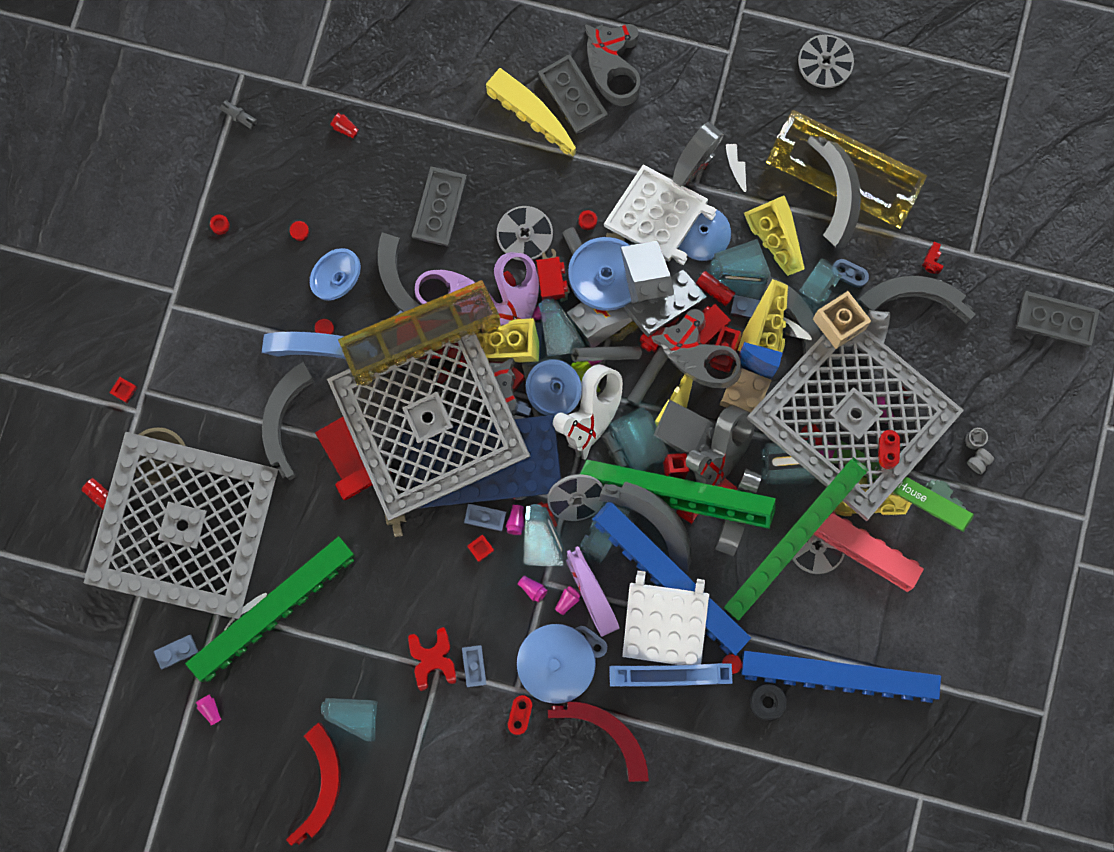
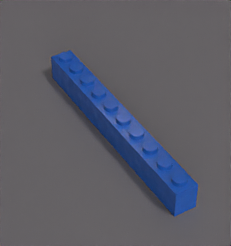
[592,502,751,655]
[740,651,941,703]

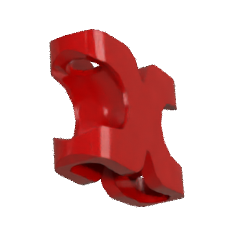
[408,627,457,691]

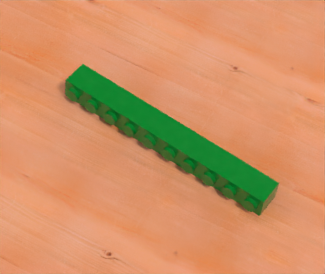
[724,457,869,621]
[580,460,776,529]
[185,536,355,682]

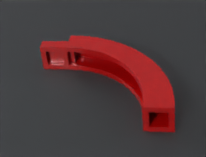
[286,722,341,846]

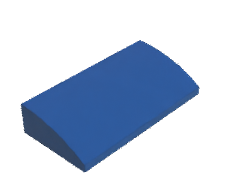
[735,342,783,380]

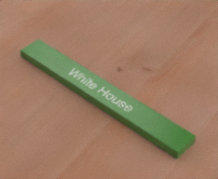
[833,441,974,532]

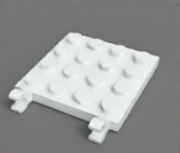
[604,165,717,265]
[622,571,709,665]

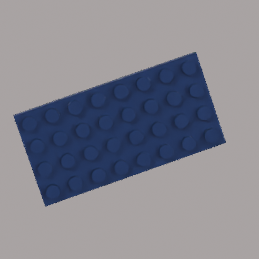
[401,415,561,509]

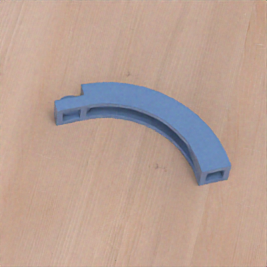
[262,332,381,363]
[609,664,732,687]

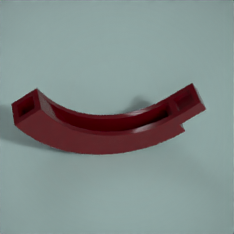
[548,702,649,782]

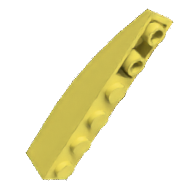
[486,68,576,156]

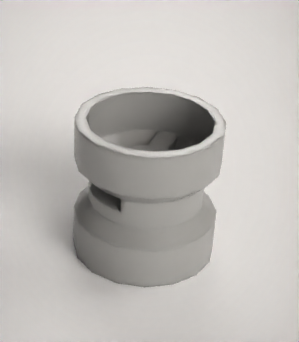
[965,428,988,450]
[967,448,994,474]

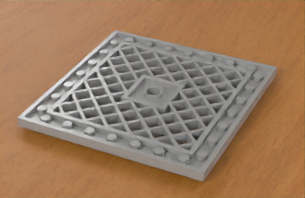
[327,314,531,521]
[747,329,964,521]
[84,432,278,619]

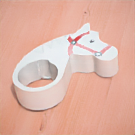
[552,364,623,460]

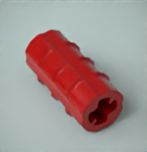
[696,271,736,306]
[81,478,109,511]

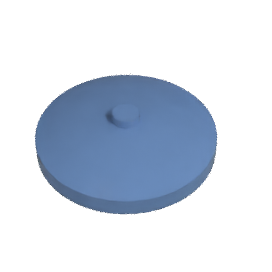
[568,237,631,311]
[517,624,596,704]

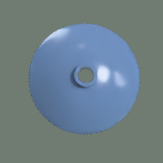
[679,210,731,261]
[310,248,361,300]
[526,359,582,417]

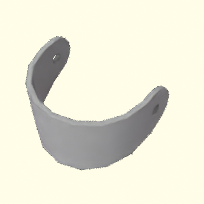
[867,310,890,343]

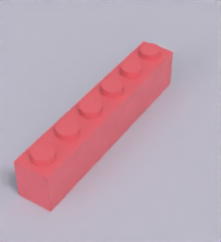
[813,511,924,592]

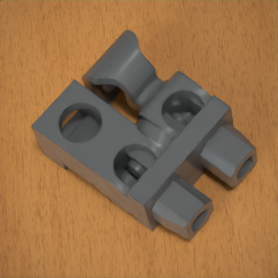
[116,534,176,579]

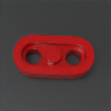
[878,430,900,469]
[508,695,532,735]

